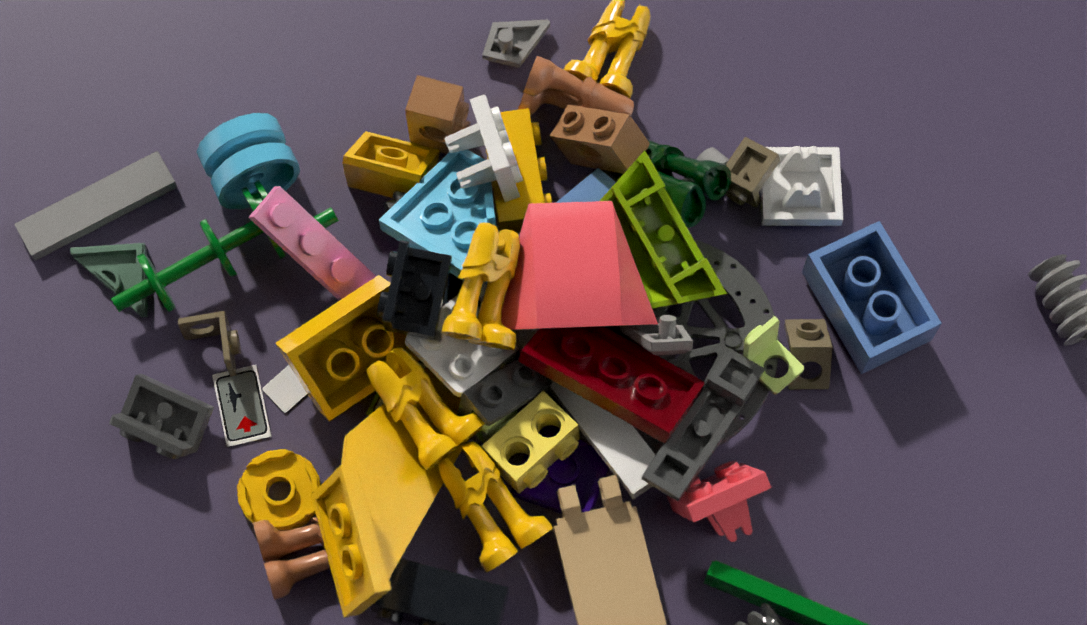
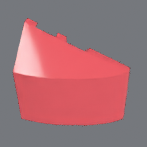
[501,201,658,330]

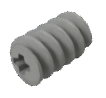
[1028,254,1087,346]

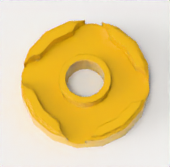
[237,449,321,531]

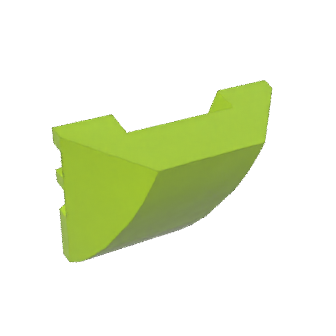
[600,150,727,309]

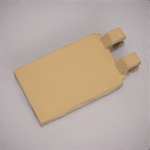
[553,475,667,625]

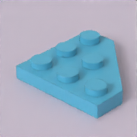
[379,149,496,281]

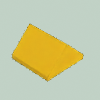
[342,131,440,198]

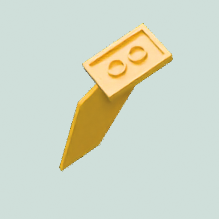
[311,367,463,618]

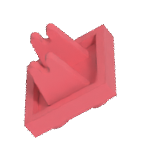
[667,460,772,542]

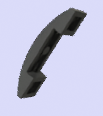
[641,348,765,501]

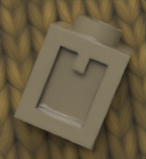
[725,137,780,207]

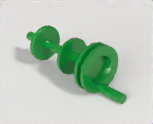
[111,180,339,312]

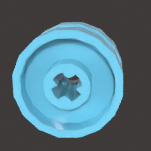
[197,113,300,209]

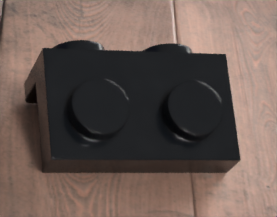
[377,240,452,340]

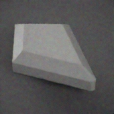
[482,20,550,68]
[620,315,693,355]

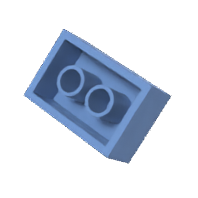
[802,221,942,374]

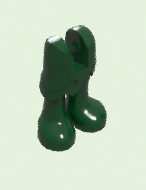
[617,139,731,228]

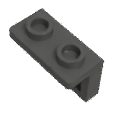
[457,358,552,426]
[109,374,214,459]

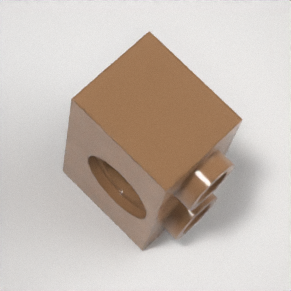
[405,75,471,154]
[550,105,650,174]

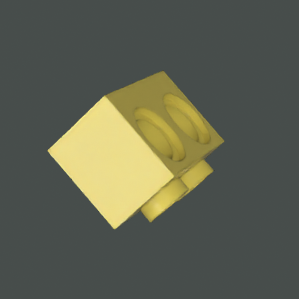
[482,391,579,494]

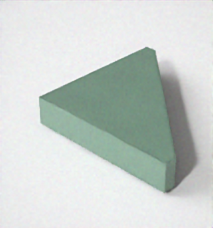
[70,243,147,317]

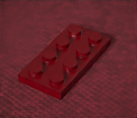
[518,326,706,443]

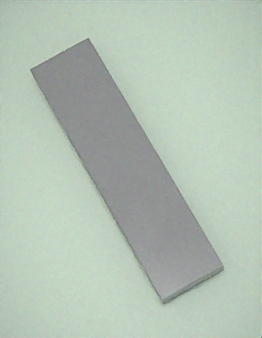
[14,151,177,261]

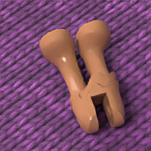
[518,56,634,116]
[253,517,330,600]

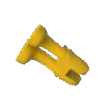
[563,0,650,98]
[441,222,520,350]
[367,347,485,471]
[438,441,553,573]

